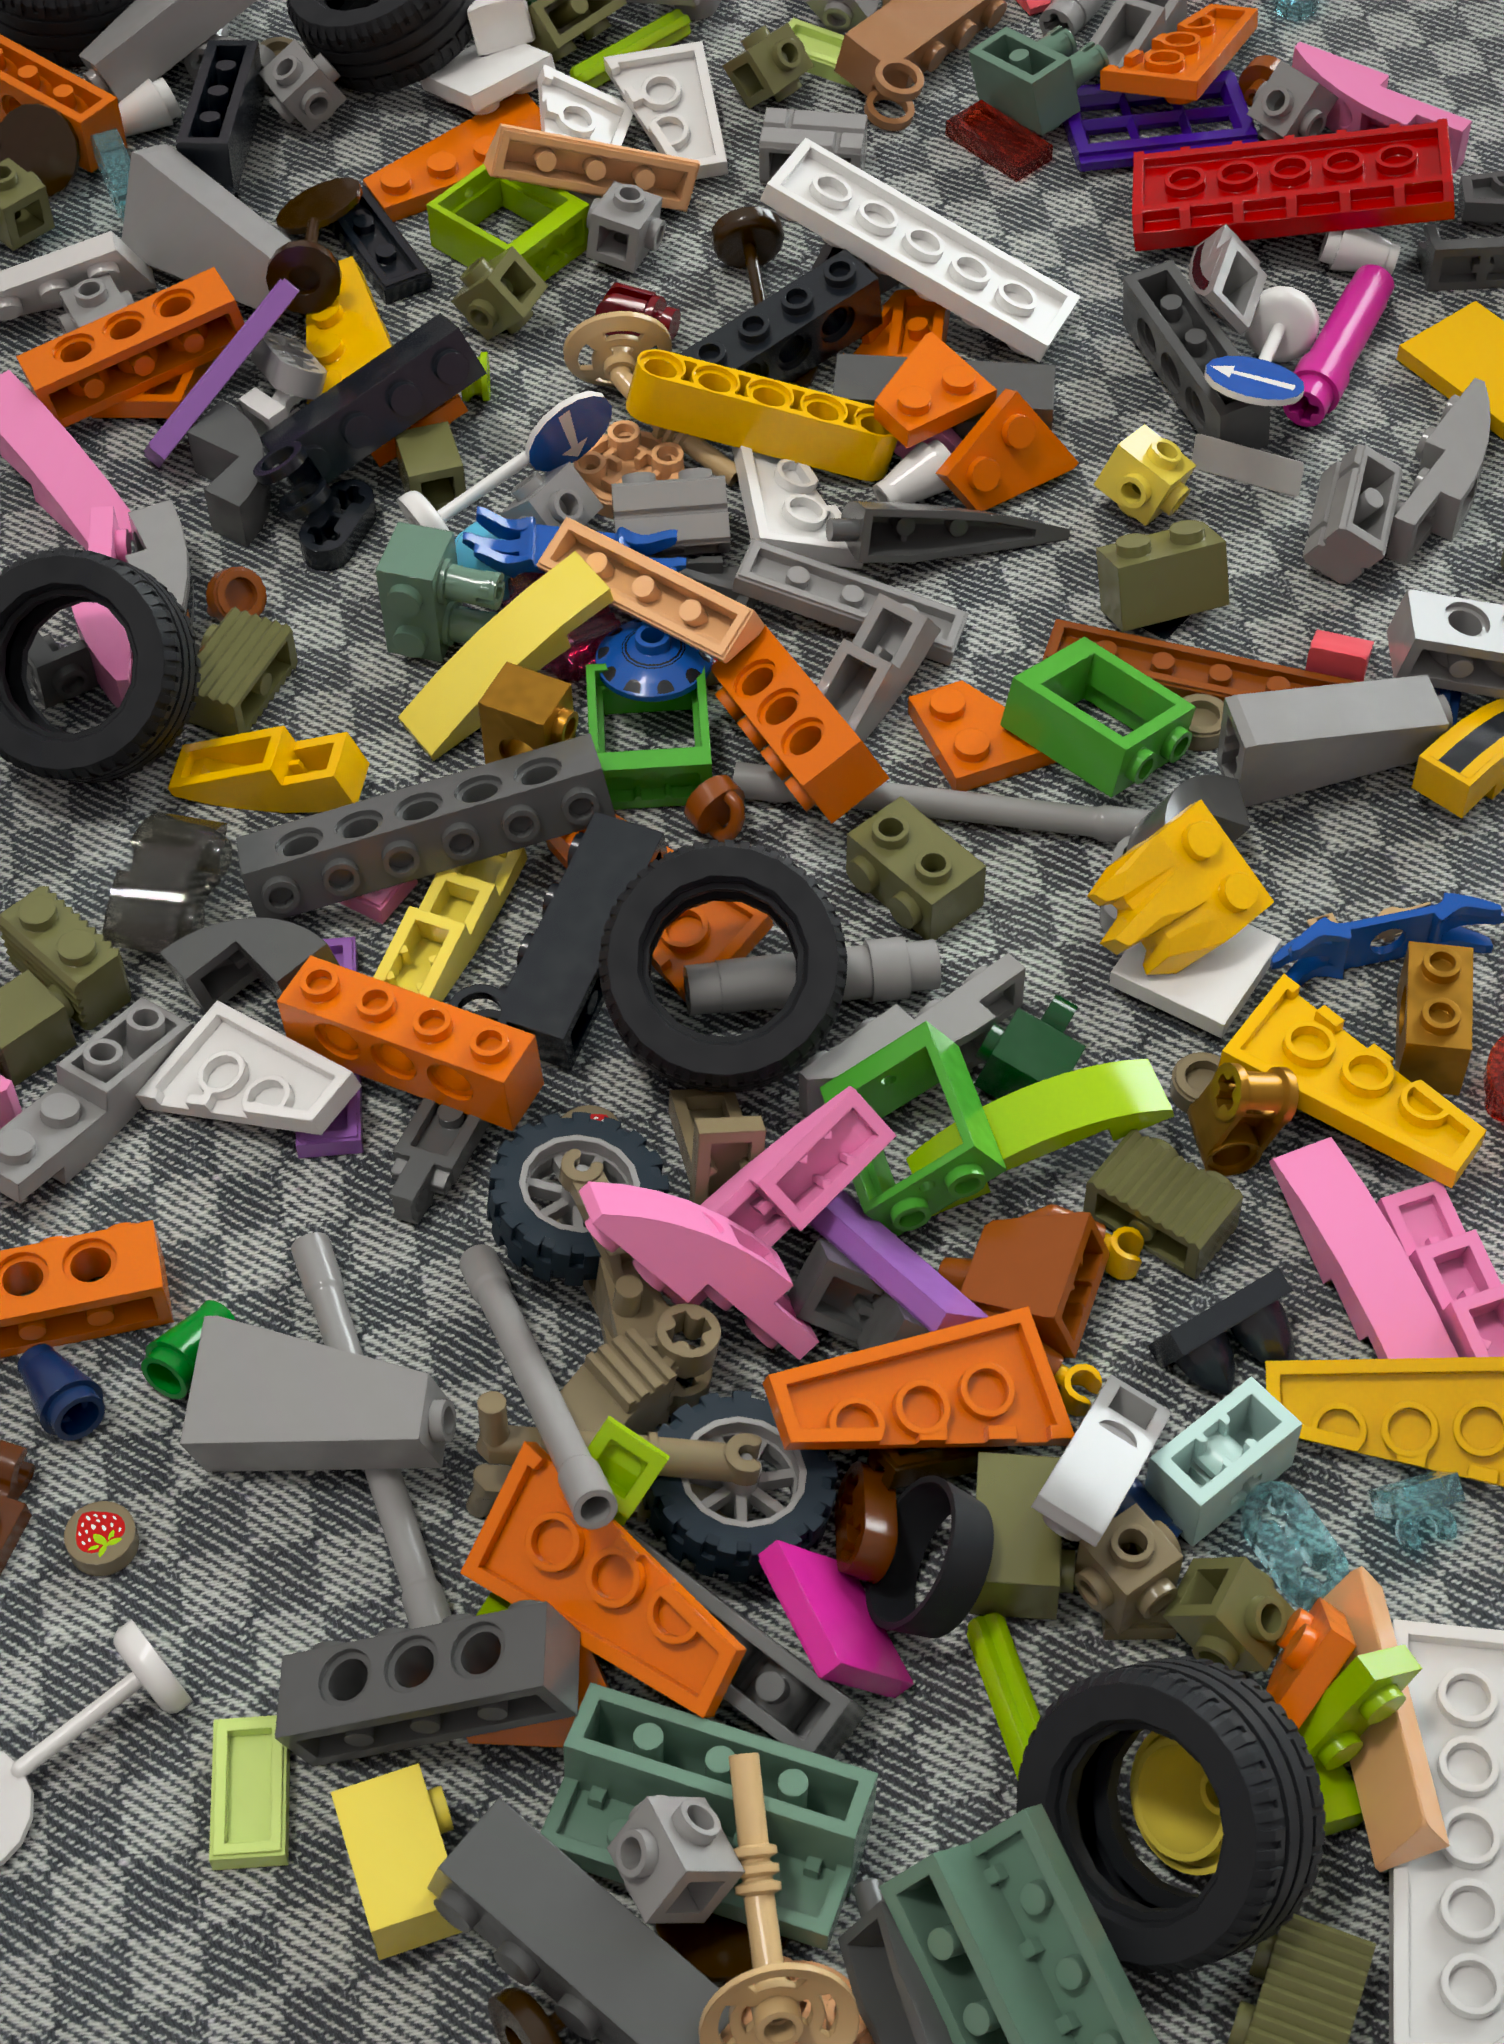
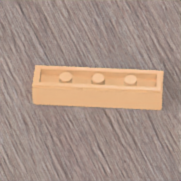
[484,123,700,212]
[536,516,765,664]
[1323,1566,1450,1872]

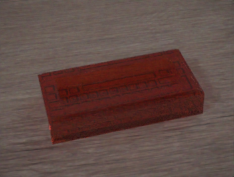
[945,99,1053,182]

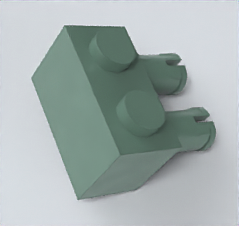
[968,25,1109,136]
[375,522,505,662]

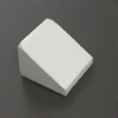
[467,0,536,56]

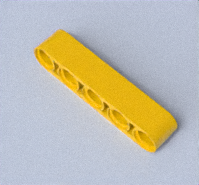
[625,349,898,481]

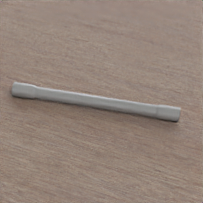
[733,762,1152,843]
[291,1232,452,1629]
[459,1244,618,1529]

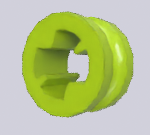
[461,352,491,402]

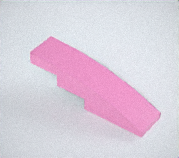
[0,370,133,550]
[661,1086,897,1305]
[1269,1137,1459,1359]
[1377,1180,1504,1357]

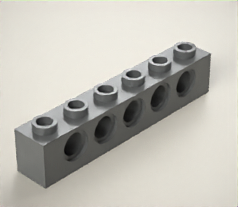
[236,733,616,920]

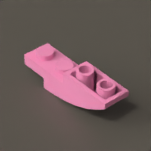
[1292,41,1472,173]
[71,506,133,709]
[579,1181,819,1361]

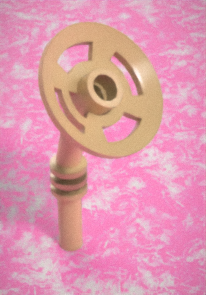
[563,311,738,486]
[698,1752,860,2044]

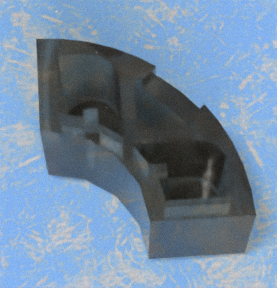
[102,812,232,954]

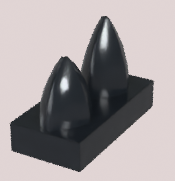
[1147,1267,1294,1395]

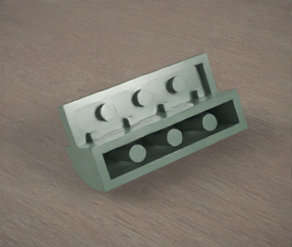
[540,1682,878,1951]
[879,1804,1160,2044]

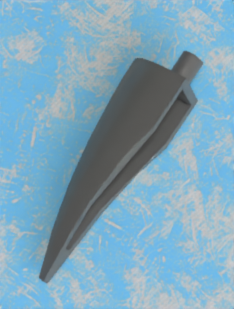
[826,501,1070,563]
[838,1878,953,2044]

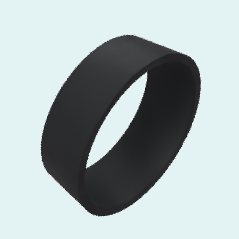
[865,1475,994,1639]

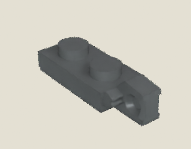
[389,1098,490,1225]

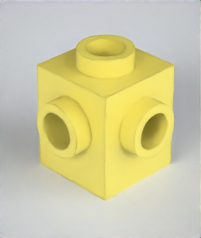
[1094,424,1197,526]

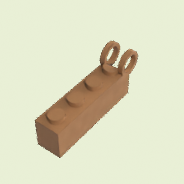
[834,0,1007,131]

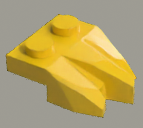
[1087,799,1274,975]

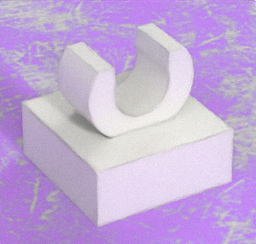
[238,387,303,446]

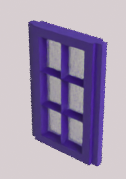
[1063,70,1258,172]

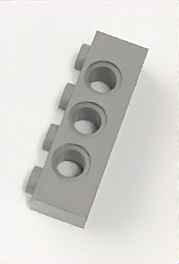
[1387,589,1504,699]

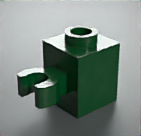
[974,994,1086,1099]

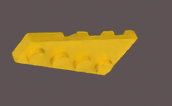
[306,256,392,404]
[1218,974,1487,1189]
[1265,1357,1504,1487]

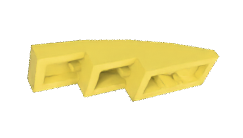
[398,551,614,761]
[373,848,528,1002]

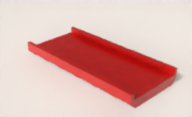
[1132,118,1455,252]

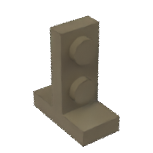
[668,1089,766,1205]

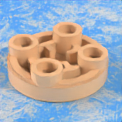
[573,420,685,519]

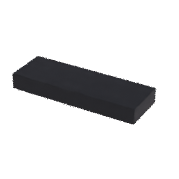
[328,186,433,305]

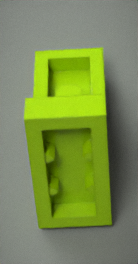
[1298,1644,1423,1836]

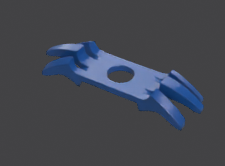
[462,506,687,579]
[1270,893,1504,986]

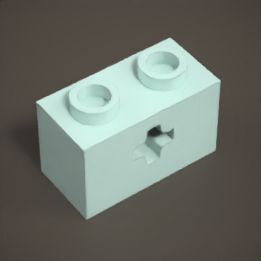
[1145,1376,1303,1547]

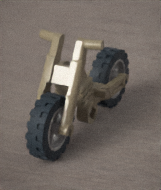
[466,1112,837,1583]

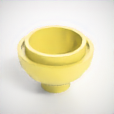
[1130,1732,1223,1876]

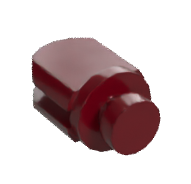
[595,282,681,340]

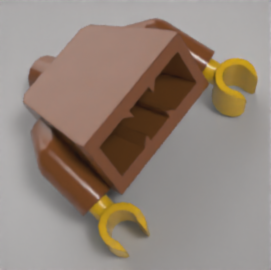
[938,1204,1144,1417]

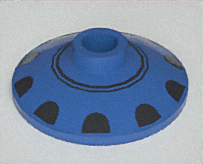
[596,619,714,702]

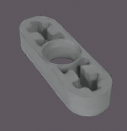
[251,332,327,400]

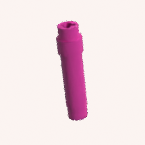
[1283,264,1394,427]

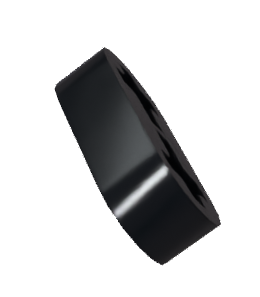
[299,479,377,572]

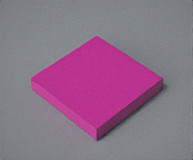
[758,1540,914,1698]

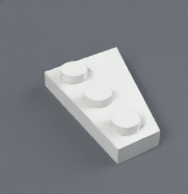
[603,41,728,179]
[537,64,633,206]
[0,231,157,321]
[731,445,863,569]
[135,1000,362,1135]

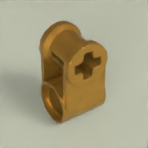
[1187,1063,1299,1176]

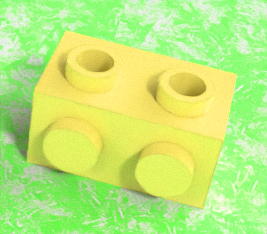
[331,1763,462,1960]

